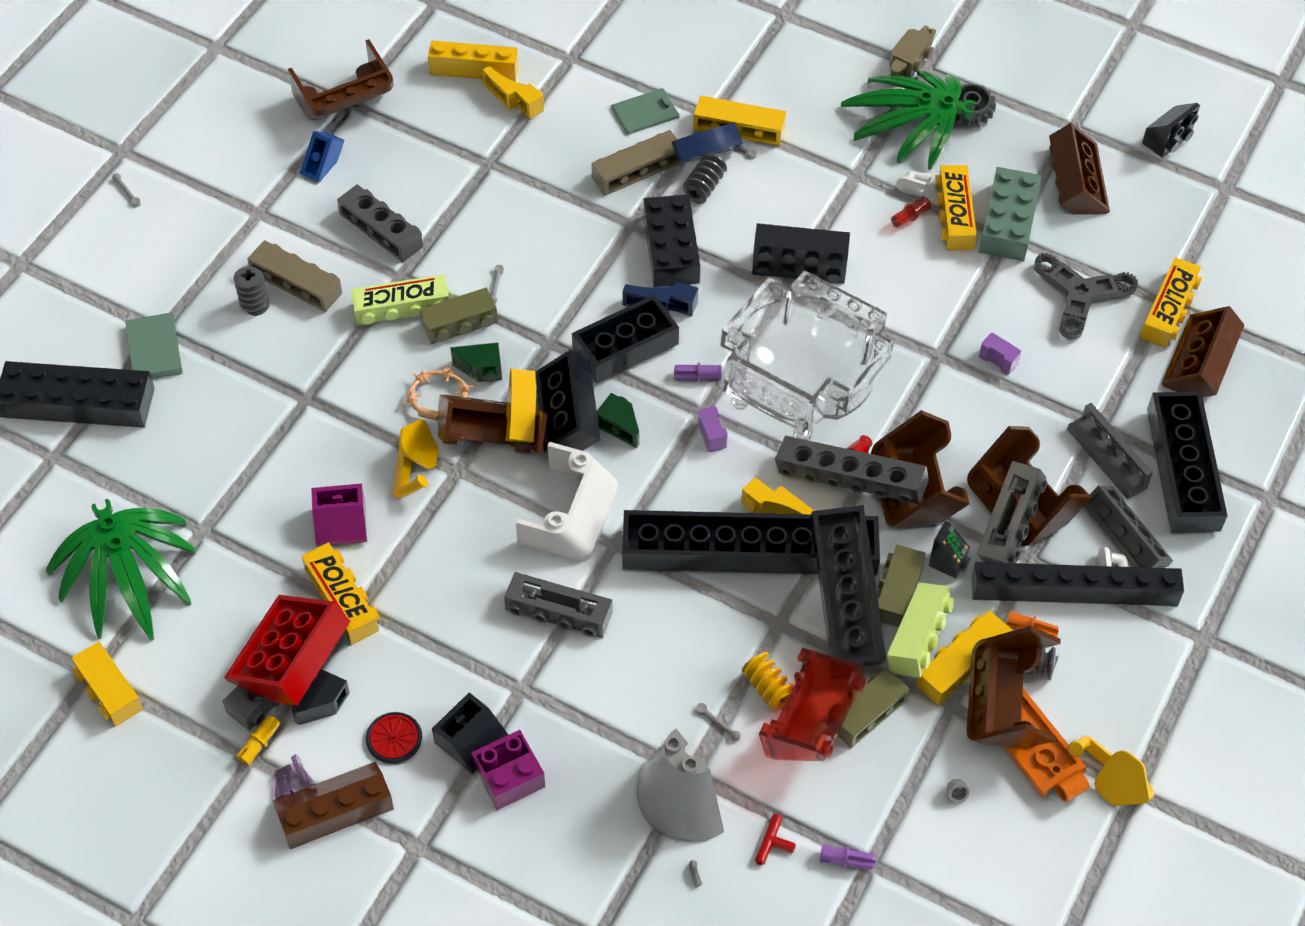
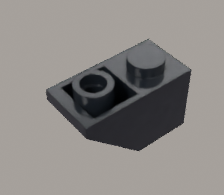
[292,669,350,725]

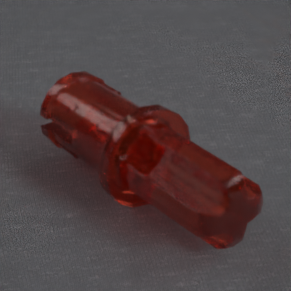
[891,196,931,228]

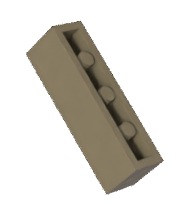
[591,130,681,196]
[247,240,342,312]

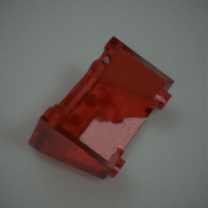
[759,647,866,761]

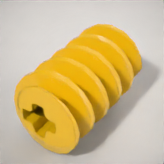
[742,652,794,712]

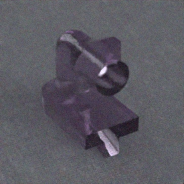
[274,754,314,799]

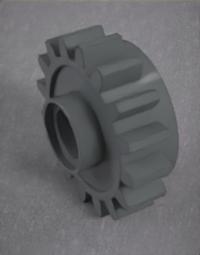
[955,83,996,128]

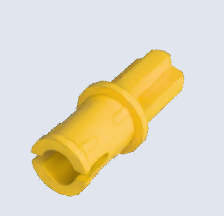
[236,715,280,766]

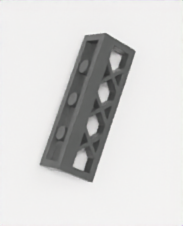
[1067,403,1153,500]
[1085,485,1173,568]

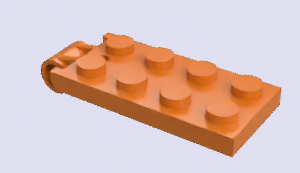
[1002,688,1090,803]

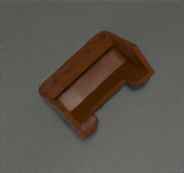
[288,39,394,120]
[871,410,970,528]
[967,426,1092,546]

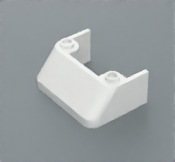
[516,442,618,561]

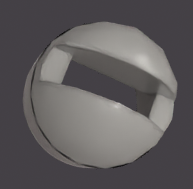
[946,779,970,803]

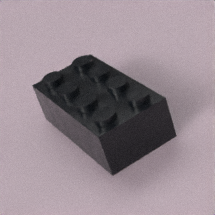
[643,194,700,287]
[752,223,850,284]
[572,294,679,384]
[535,349,601,453]

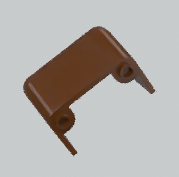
[438,394,547,454]
[966,626,1061,748]

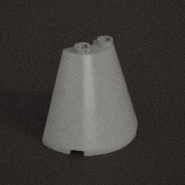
[637,729,724,842]

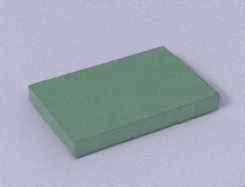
[125,312,183,379]

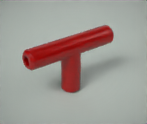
[755,814,796,865]

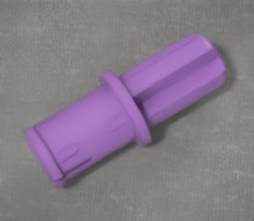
[674,362,722,382]
[820,844,876,870]

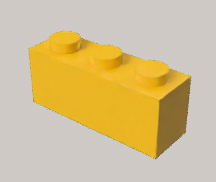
[71,641,143,727]

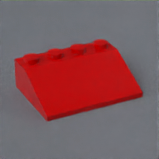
[224,595,350,706]

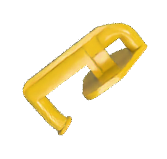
[392,419,438,499]
[1068,735,1154,806]

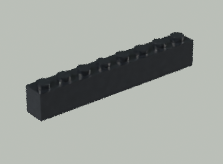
[971,562,1184,606]

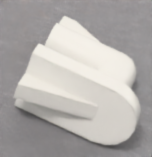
[896,171,932,198]
[1097,547,1130,567]

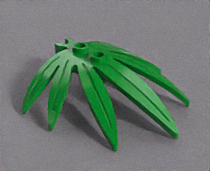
[841,71,976,170]
[46,499,196,641]

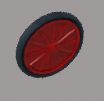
[366,712,422,764]

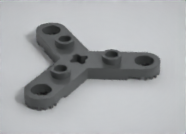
[1034,253,1138,340]

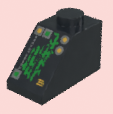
[929,521,971,579]

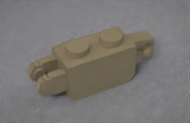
[889,25,936,78]

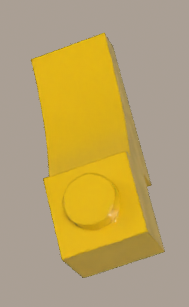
[482,66,544,119]
[741,477,814,514]

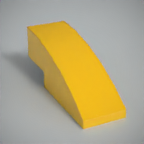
[505,368,536,444]

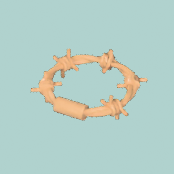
[402,365,474,421]

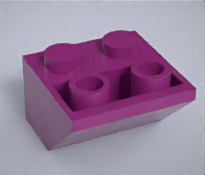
[311,483,367,547]
[471,730,545,810]

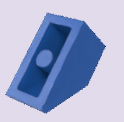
[299,131,345,182]

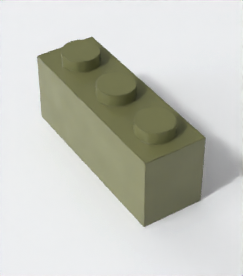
[420,287,498,344]
[877,544,926,627]
[829,668,910,748]

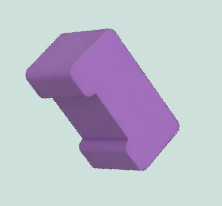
[979,333,1021,375]
[697,406,728,452]

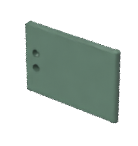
[611,88,679,135]

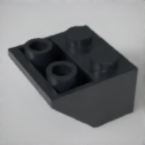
[1142,103,1200,158]
[432,692,509,775]

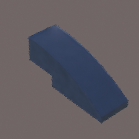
[671,123,743,163]

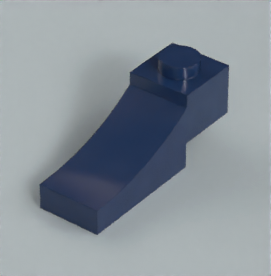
[622,282,699,316]

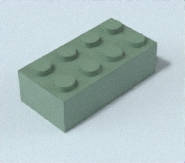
[979,167,1042,261]

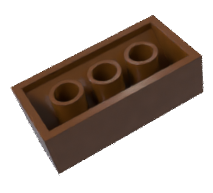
[1049,123,1110,215]
[1161,306,1244,398]
[273,762,394,849]

